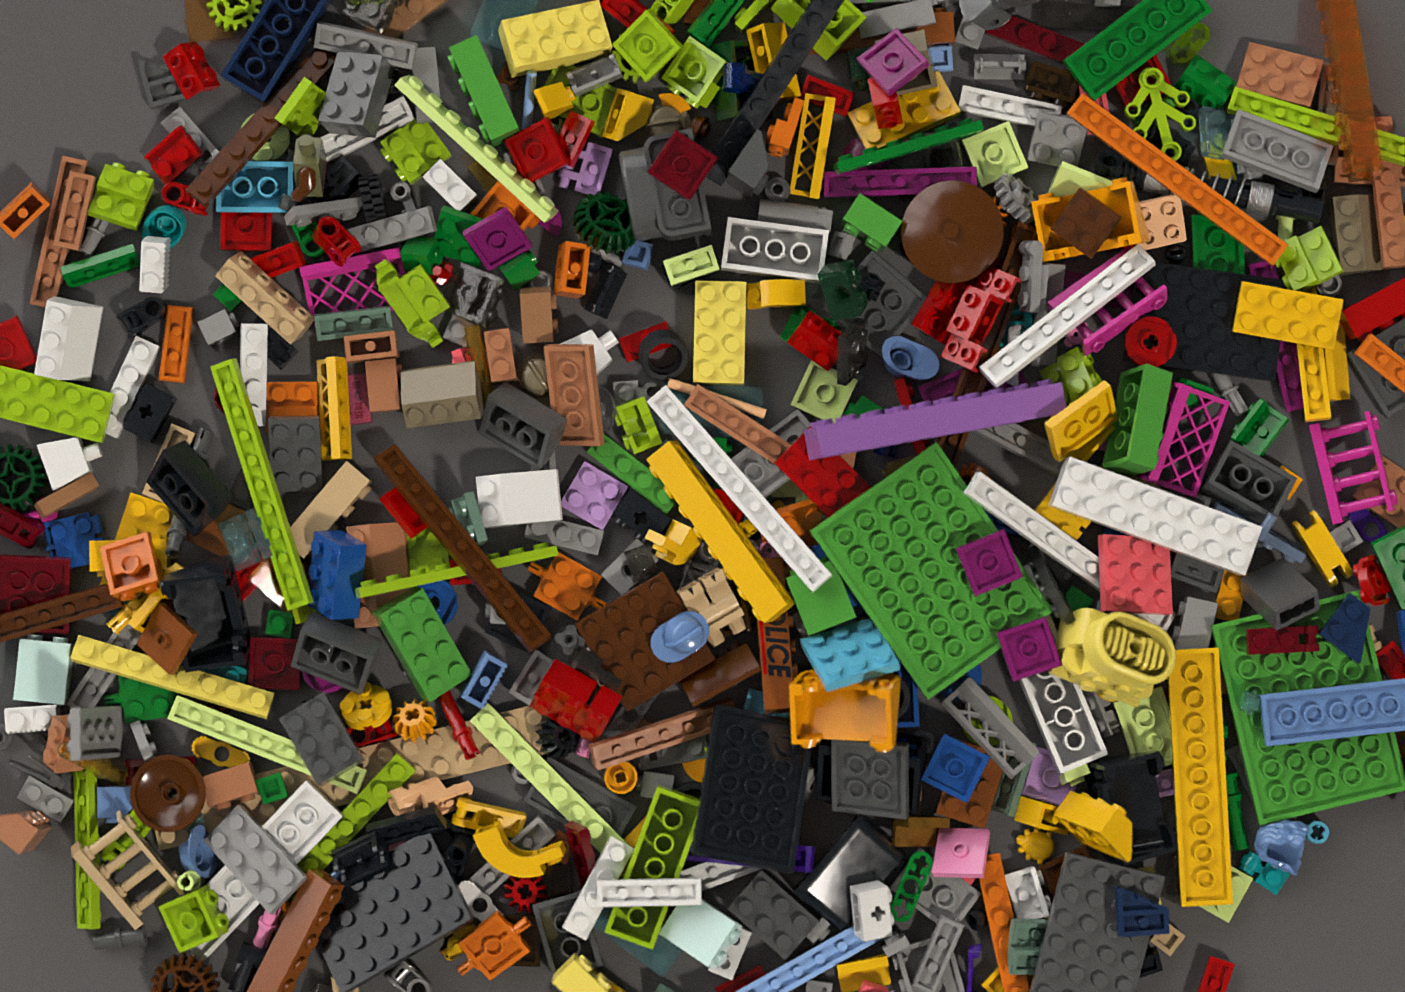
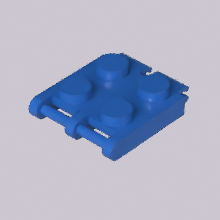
[43,512,106,569]

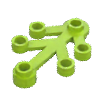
[1124,67,1196,161]

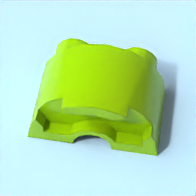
[612,396,662,454]

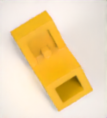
[746,279,806,310]
[645,519,703,565]

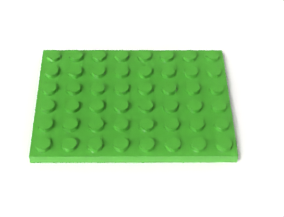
[809,442,1053,700]
[1210,590,1405,825]

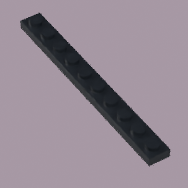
[706,0,844,186]

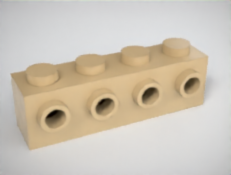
[215,251,314,345]
[290,461,372,559]

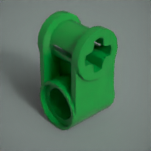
[291,221,325,260]

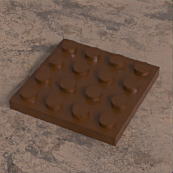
[574,571,715,712]

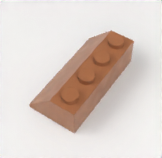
[346,522,411,629]

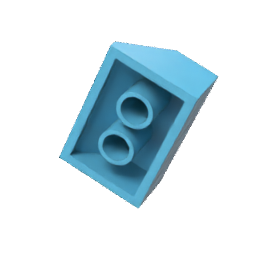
[216,161,296,213]

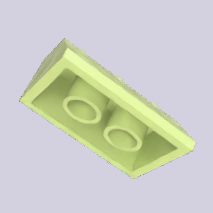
[1048,161,1113,197]

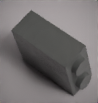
[1240,558,1319,631]

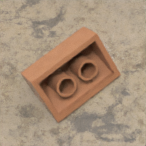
[0,810,53,855]

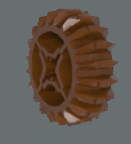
[151,952,220,992]

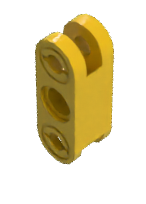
[1291,510,1353,588]

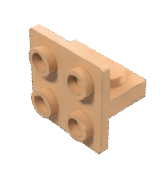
[1136,194,1187,250]

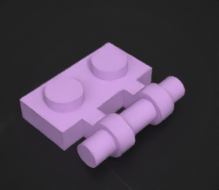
[558,142,613,195]

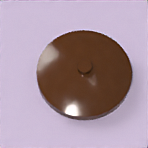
[901,180,1004,284]

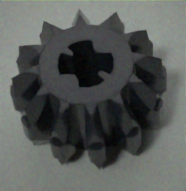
[535,717,579,758]

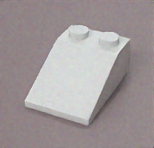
[476,469,563,528]

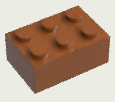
[934,739,1008,829]

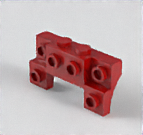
[911,258,1001,346]
[940,267,1021,373]

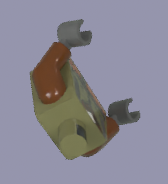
[278,135,327,212]

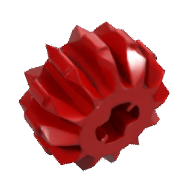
[504,875,547,913]

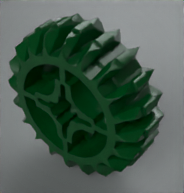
[573,191,636,255]
[0,444,47,512]

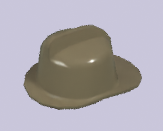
[632,105,691,146]
[517,354,551,409]

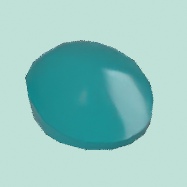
[142,205,187,249]

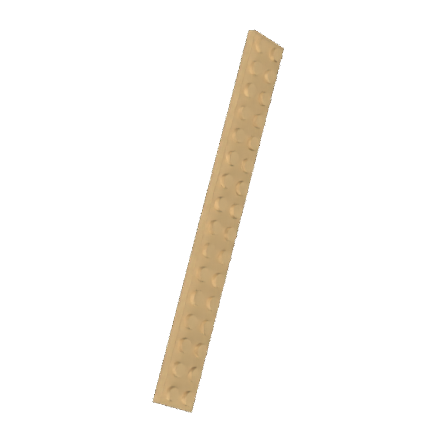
[155,706,547,851]

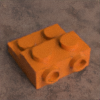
[766,98,804,158]
[470,181,541,232]
[266,382,319,433]
[100,532,164,601]

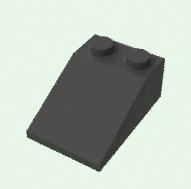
[532,891,603,979]

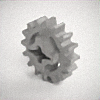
[993,173,1037,224]

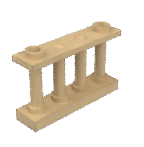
[70,810,185,930]

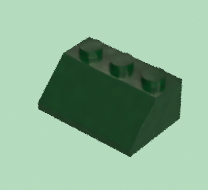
[709,40,773,122]

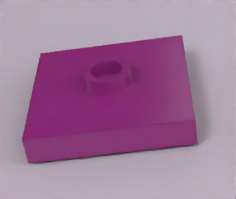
[856,27,929,96]
[463,206,533,271]
[955,529,1023,597]
[996,616,1062,682]

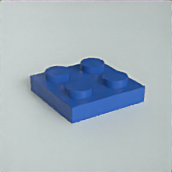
[921,734,991,803]

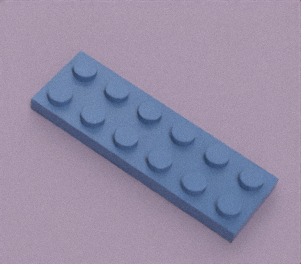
[1259,678,1405,746]

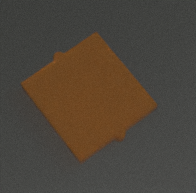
[185,0,234,42]

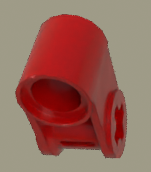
[162,182,208,216]
[312,216,361,267]
[348,718,398,747]

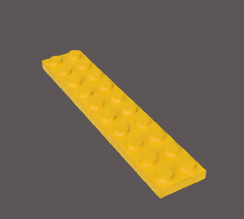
[1168,647,1233,907]

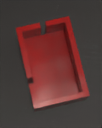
[530,658,623,743]

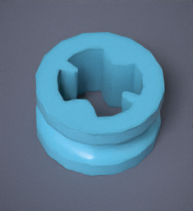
[1306,821,1329,844]

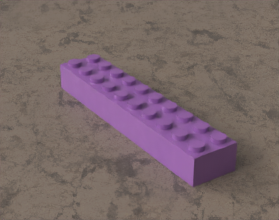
[804,379,1066,460]

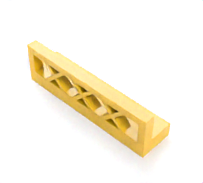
[790,93,836,199]
[1323,298,1350,401]
[316,356,352,461]

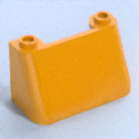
[1031,177,1150,262]
[789,670,900,752]

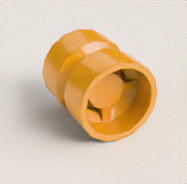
[604,761,638,794]

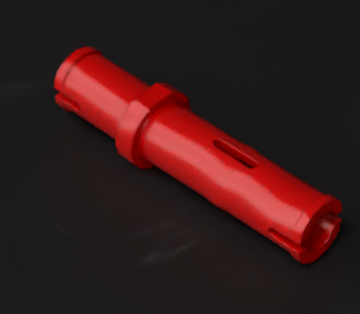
[437,690,480,760]

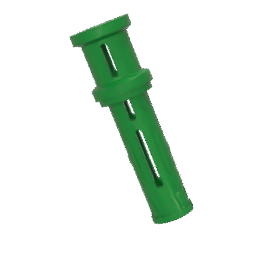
[1226,771,1249,851]

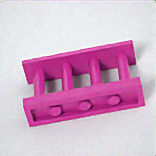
[1048,246,1167,356]
[1309,411,1398,524]

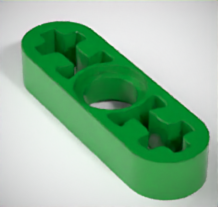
[890,851,933,922]

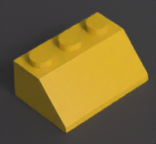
[1053,791,1132,863]

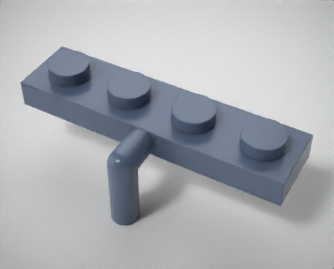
[1213,500,1307,563]

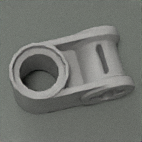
[383,959,432,992]

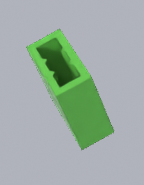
[786,557,856,636]

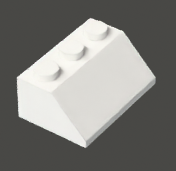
[34,296,104,381]

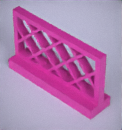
[299,246,406,326]
[1137,381,1230,498]

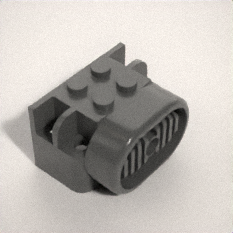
[619,128,711,241]

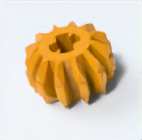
[393,698,437,743]

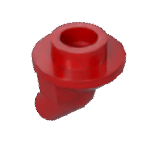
[430,260,455,285]

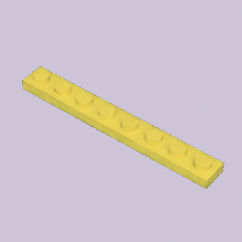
[70,635,275,719]

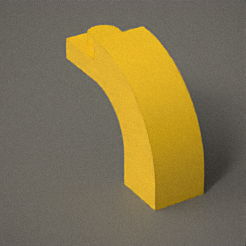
[473,821,566,878]

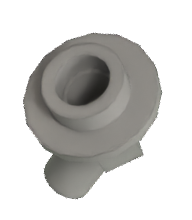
[590,246,623,267]

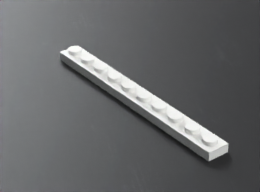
[647,385,832,593]
[963,472,1177,631]

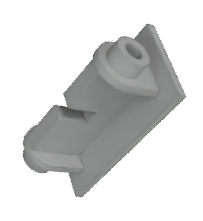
[974,54,1026,80]
[1082,691,1120,738]

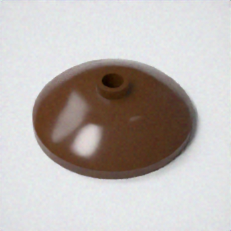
[130,755,206,832]

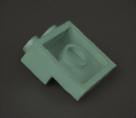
[448,491,488,547]

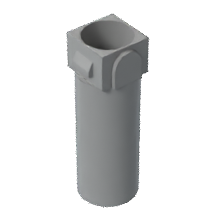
[758,199,833,232]

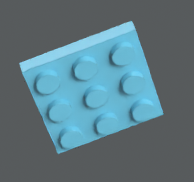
[800,618,900,692]

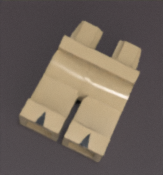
[675,568,746,647]

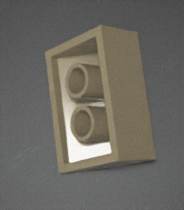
[1327,194,1387,276]
[401,360,485,428]

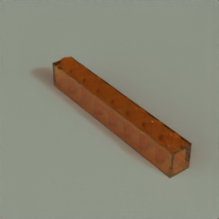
[1316,0,1383,183]

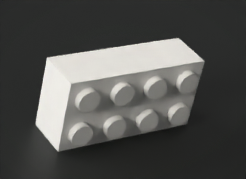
[721,217,829,284]

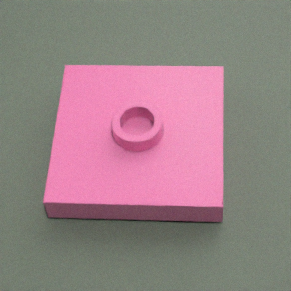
[932,828,990,878]

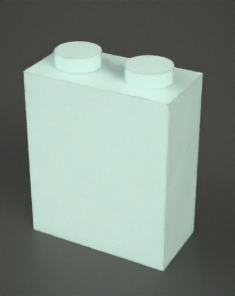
[13,634,75,705]
[659,898,742,969]

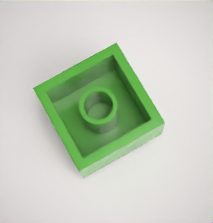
[841,194,902,253]

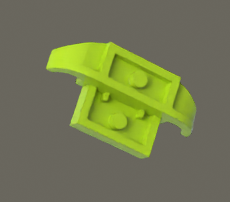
[375,259,450,348]

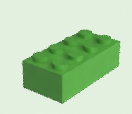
[447,35,520,147]
[1102,364,1173,477]
[372,586,472,702]

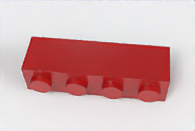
[1339,277,1405,342]

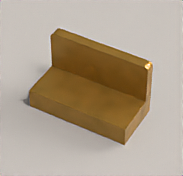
[892,815,950,847]

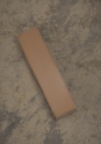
[34,472,99,520]

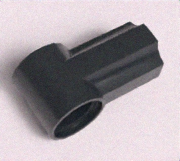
[228,941,268,992]

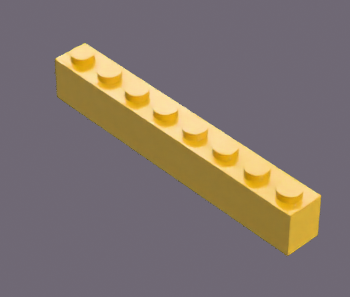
[646,441,796,623]

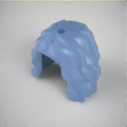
[1254,819,1309,876]

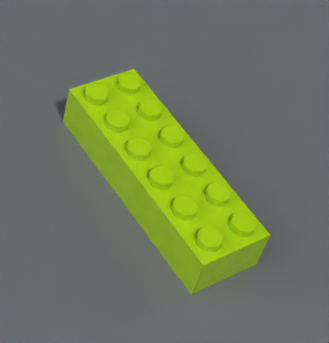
[604,784,700,950]

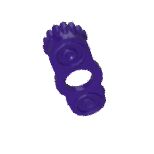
[1348,509,1388,543]
[966,944,982,992]

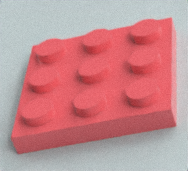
[1098,534,1173,615]

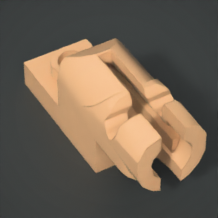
[388,777,473,816]

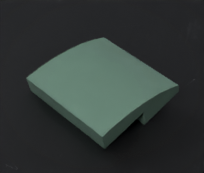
[1008,919,1048,975]

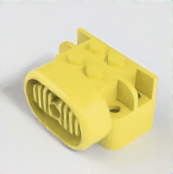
[1049,608,1176,708]

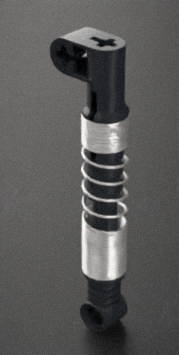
[1094,149,1327,224]

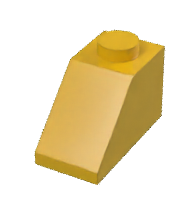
[533,82,576,119]
[602,88,654,141]
[1014,796,1069,836]

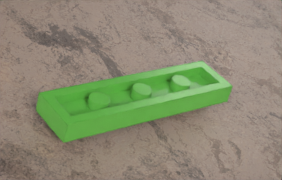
[587,433,676,515]

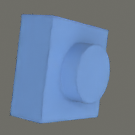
[622,240,655,271]

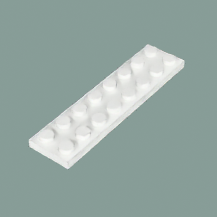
[166,779,344,960]

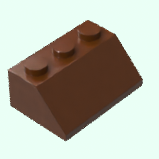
[680,641,761,707]

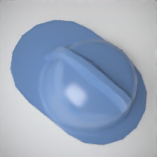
[882,336,940,380]
[651,611,709,662]
[179,824,218,878]

